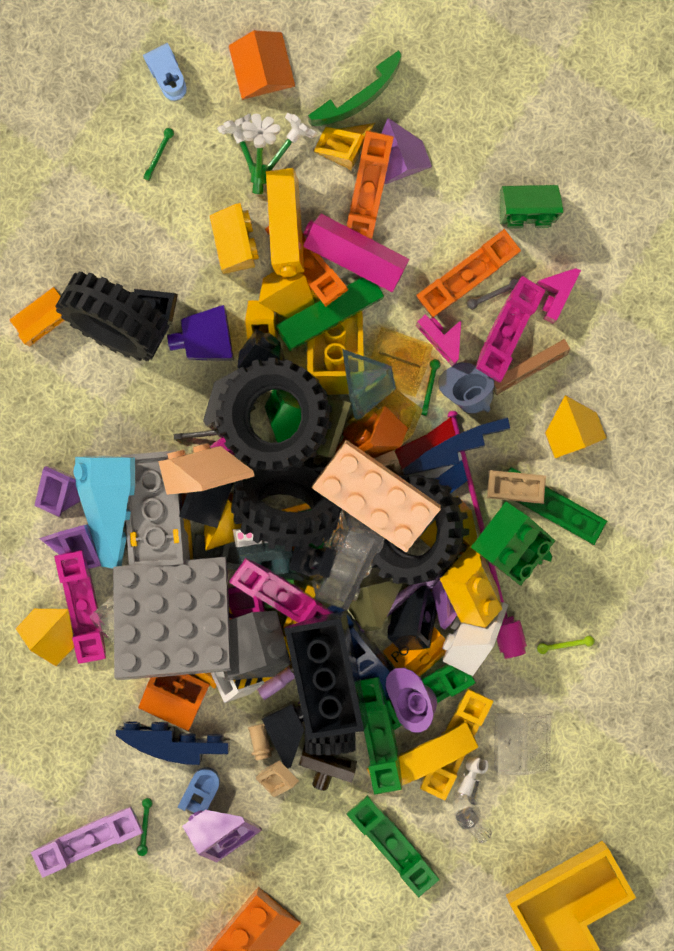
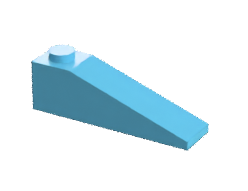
[73,456,135,569]

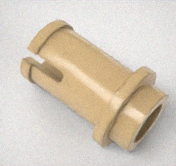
[248,723,273,760]

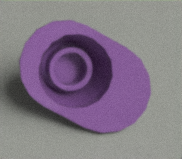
[386,668,437,732]

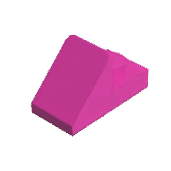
[536,268,581,324]
[416,314,461,367]

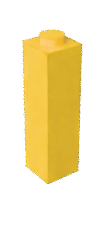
[266,168,304,277]

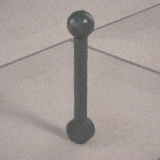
[467,279,519,309]
[173,429,224,440]

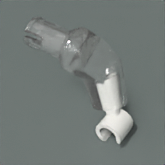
[453,757,492,843]

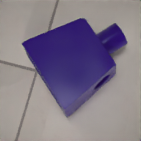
[167,305,234,361]

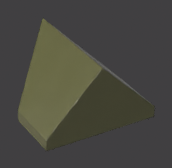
[339,580,403,632]

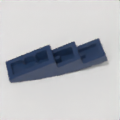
[403,417,510,475]

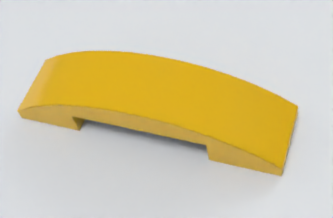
[420,689,494,800]
[367,721,479,786]

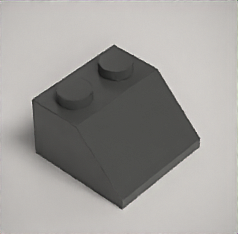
[224,611,291,681]

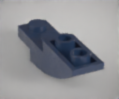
[328,600,394,700]
[116,721,230,765]

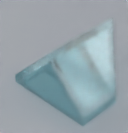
[342,349,396,420]

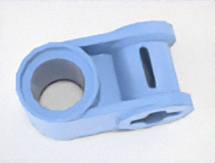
[143,43,187,101]

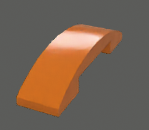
[346,130,394,239]
[265,226,348,307]
[416,229,521,318]

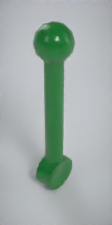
[143,128,174,181]
[421,359,441,416]
[137,798,153,856]

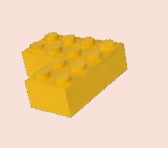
[506,841,636,951]

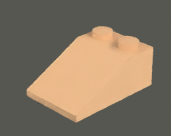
[158,443,254,495]

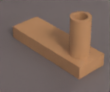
[479,339,570,395]

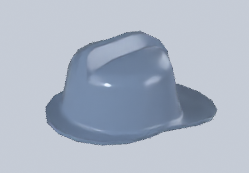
[438,362,494,414]

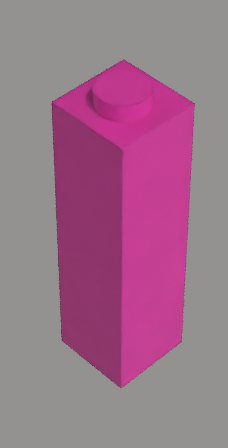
[303,214,410,292]

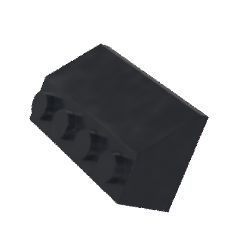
[284,611,369,740]

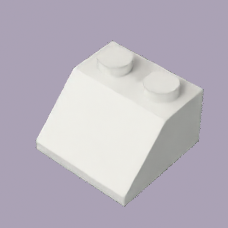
[442,602,508,676]

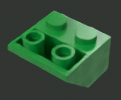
[499,185,563,229]
[264,390,301,442]
[471,502,556,586]

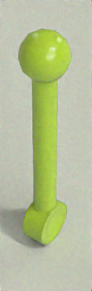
[537,636,595,654]

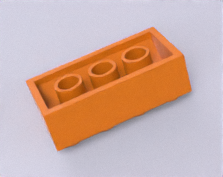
[205,887,301,951]

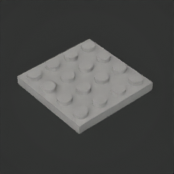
[113,557,232,680]

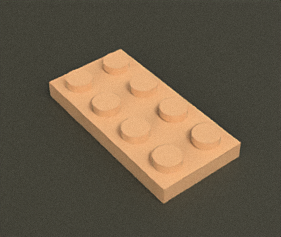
[312,440,441,552]

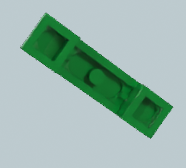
[308,50,402,126]
[387,664,476,730]
[360,677,402,795]
[346,795,440,898]

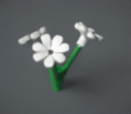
[217,112,318,194]

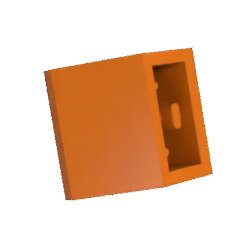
[335,406,408,458]
[138,674,210,731]

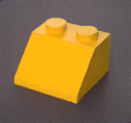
[440,543,502,628]

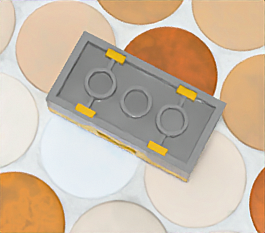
[121,451,193,566]

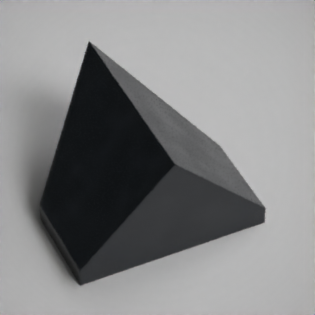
[179,482,234,528]

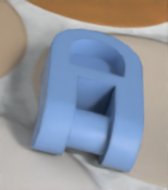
[177,767,220,813]

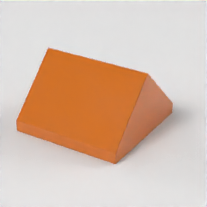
[229,30,295,100]

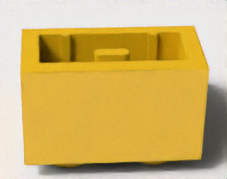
[209,203,259,274]

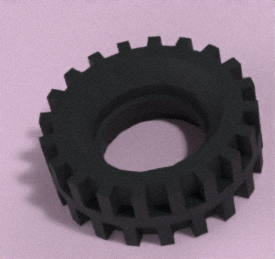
[55,272,170,361]
[216,358,332,472]
[231,457,341,551]
[356,475,469,585]

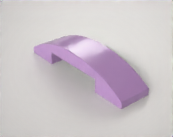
[31,806,143,878]

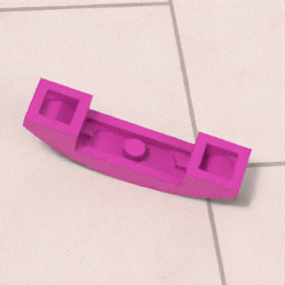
[476,276,546,383]
[54,550,106,664]
[229,558,333,623]

